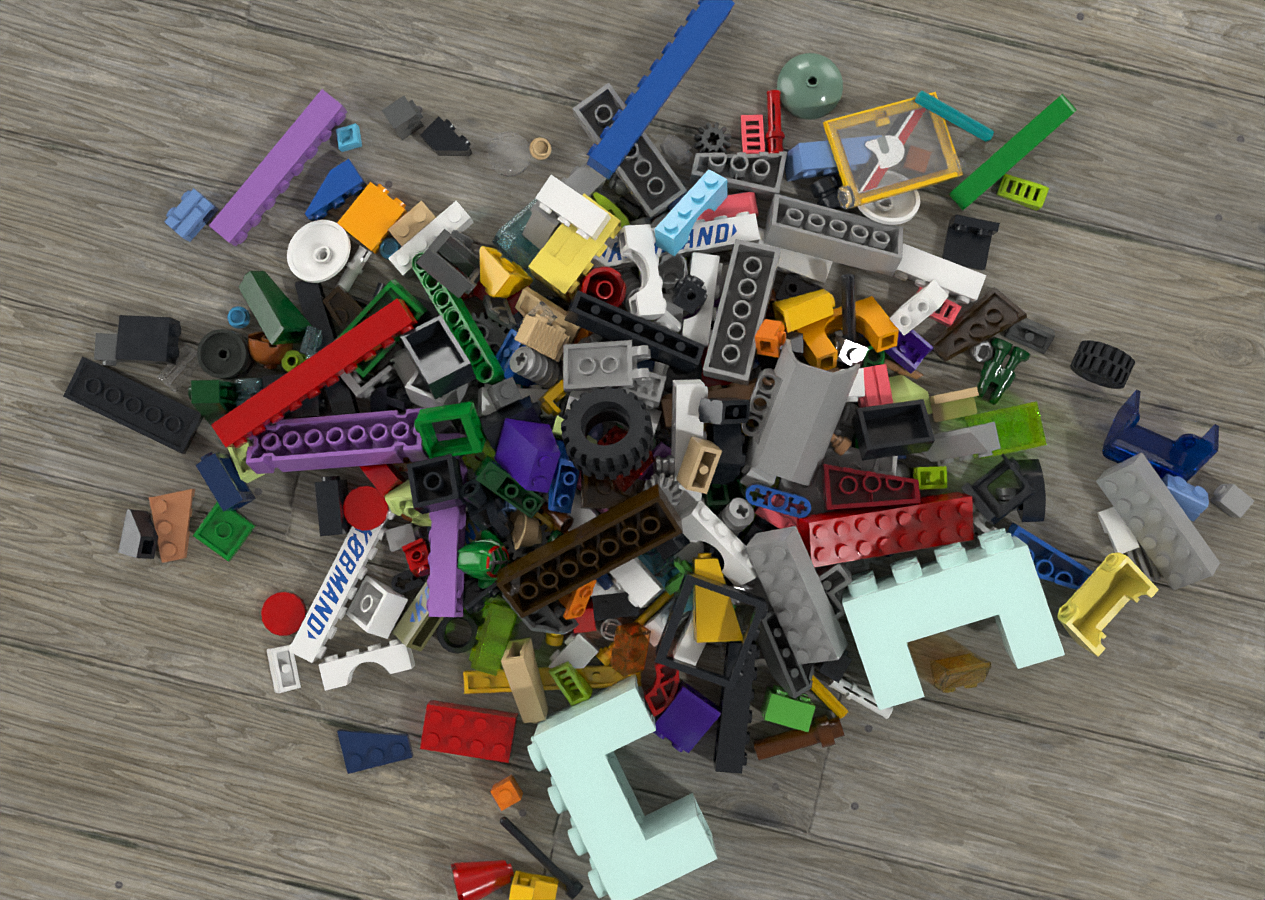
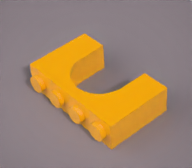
[793,296,899,371]

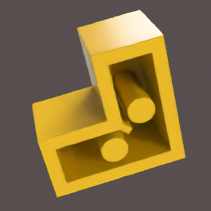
[509,871,559,900]

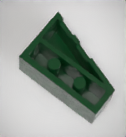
[188,380,240,425]

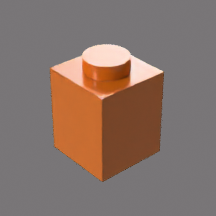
[490,774,523,811]

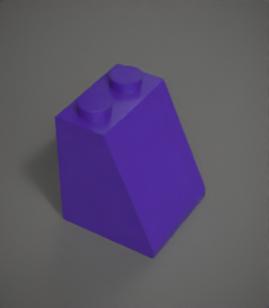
[494,418,560,493]
[653,680,721,753]

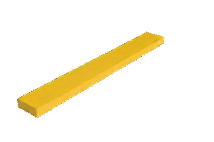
[463,663,641,694]

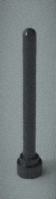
[500,816,584,900]

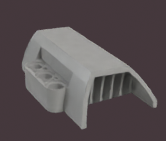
[742,339,860,487]

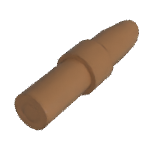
[884,358,924,380]

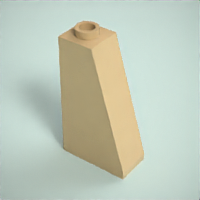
[501,638,549,724]

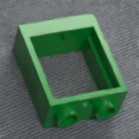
[414,401,486,459]

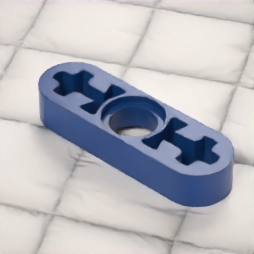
[745,483,811,518]

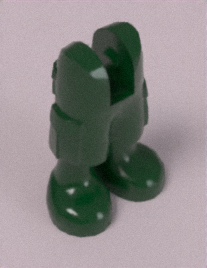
[976,337,1031,405]

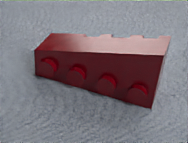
[821,464,921,511]

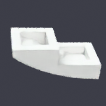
[1097,506,1139,554]

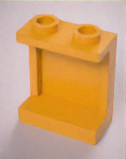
[337,182,407,254]

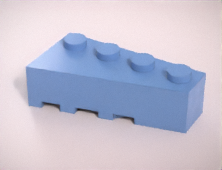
[784,136,881,182]

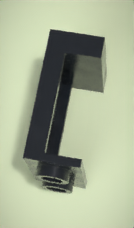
[961,454,1037,525]

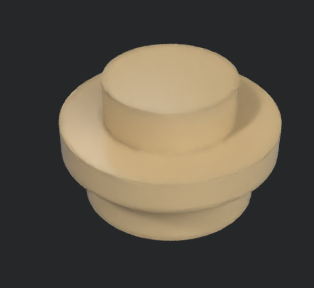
[529,137,551,160]

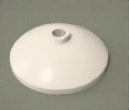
[855,171,920,225]
[287,220,351,283]

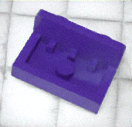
[884,329,933,374]

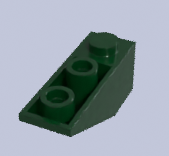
[474,455,546,519]

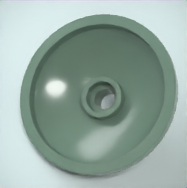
[777,53,843,120]

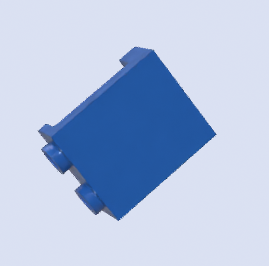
[495,328,552,387]

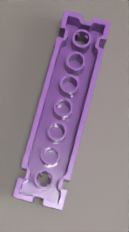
[246,408,429,474]

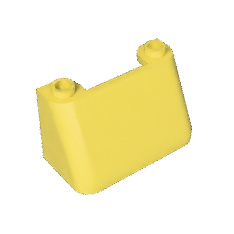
[1057,552,1159,657]

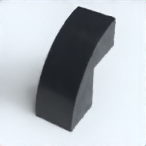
[1014,459,1046,523]

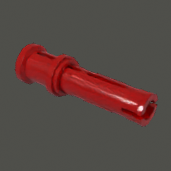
[765,90,785,154]

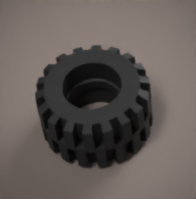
[1070,340,1135,389]

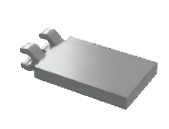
[563,340,651,392]

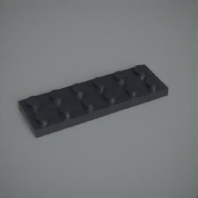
[63,356,203,454]

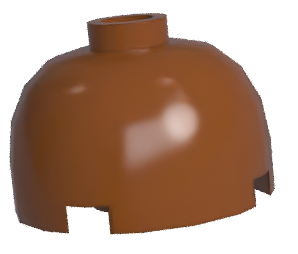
[247,331,293,369]

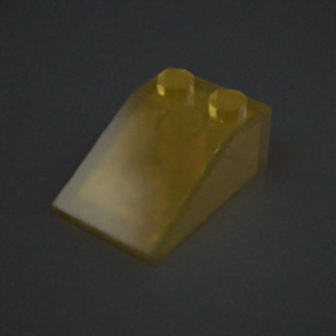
[930,652,992,693]

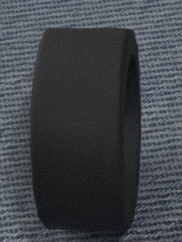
[437,610,481,654]

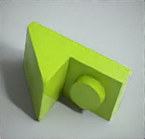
[911,466,947,490]

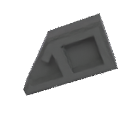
[483,295,517,329]

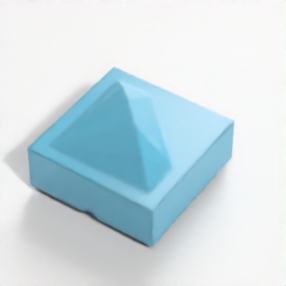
[336,123,362,152]

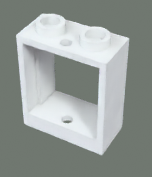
[889,279,948,335]

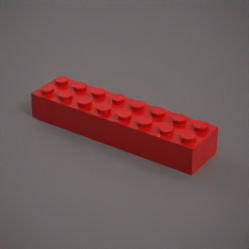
[797,492,974,567]

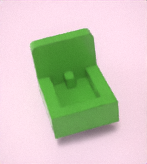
[664,556,693,595]

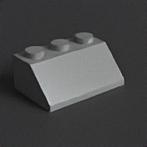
[922,422,1000,464]

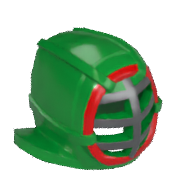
[457,530,510,589]

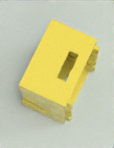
[528,193,622,303]

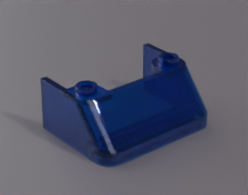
[1102,389,1219,483]

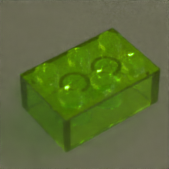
[965,401,1047,459]
[468,598,518,676]

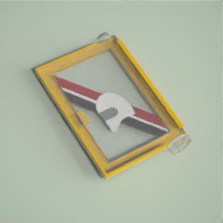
[823,92,966,209]

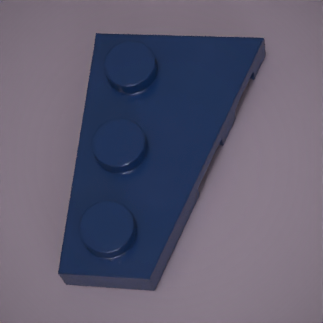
[337,729,414,774]

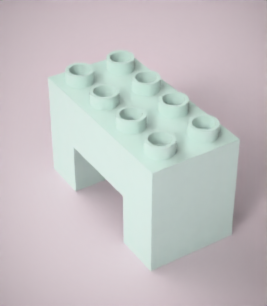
[842,528,1065,710]
[527,674,717,900]

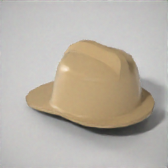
[510,509,542,550]

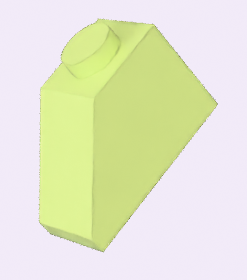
[889,375,933,414]
[385,480,431,526]

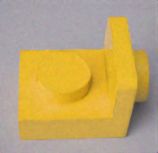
[538,379,566,416]

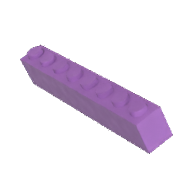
[209,89,347,246]
[426,433,468,617]

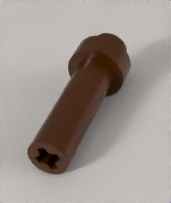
[753,714,845,761]

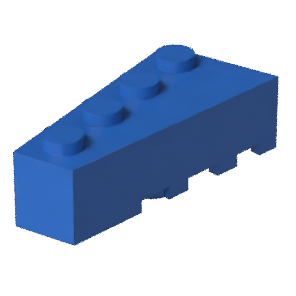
[1006,522,1093,590]

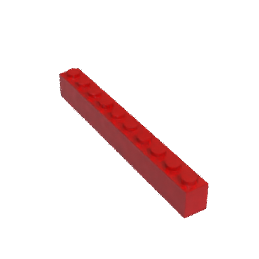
[211,298,418,449]

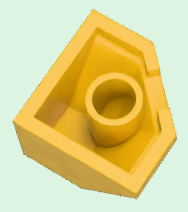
[479,246,534,298]

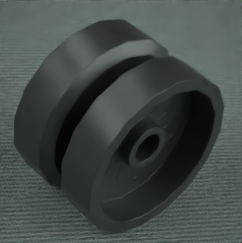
[197,329,254,380]

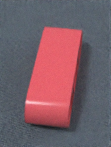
[697,192,759,222]

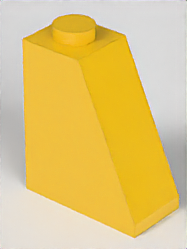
[772,289,835,332]

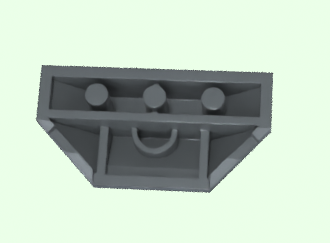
[502,593,579,635]
[757,608,815,699]

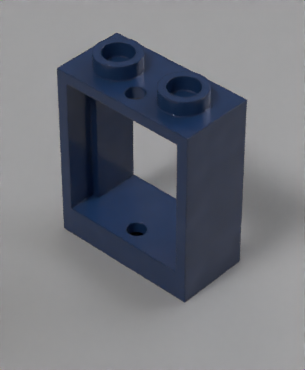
[196,452,256,512]

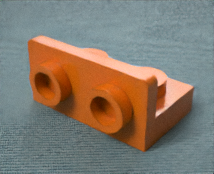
[559,579,597,620]

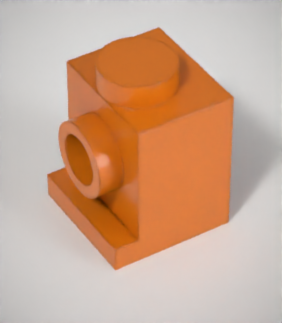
[755,319,786,358]

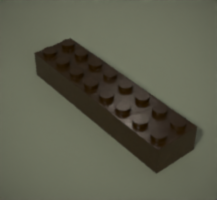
[496,483,683,618]

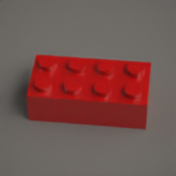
[420,700,518,763]

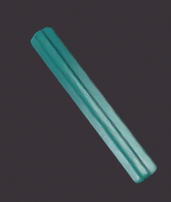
[915,91,994,142]

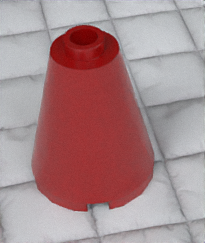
[577,267,626,307]
[450,860,514,900]

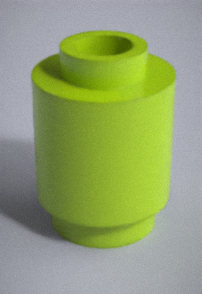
[281,350,308,372]

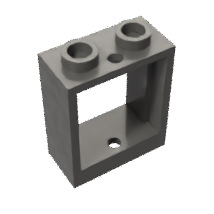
[416,228,480,298]

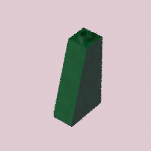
[238,271,313,345]

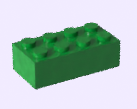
[337,279,428,378]

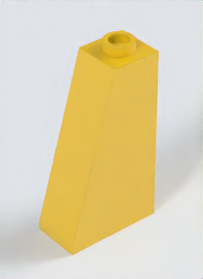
[692,553,743,643]

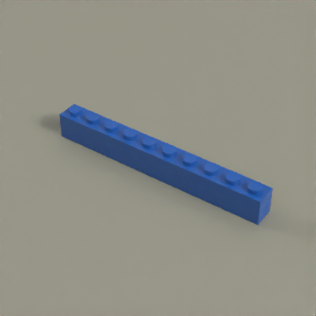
[587,0,735,180]

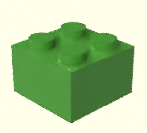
[760,685,816,732]

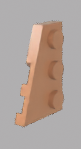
[149,489,195,563]

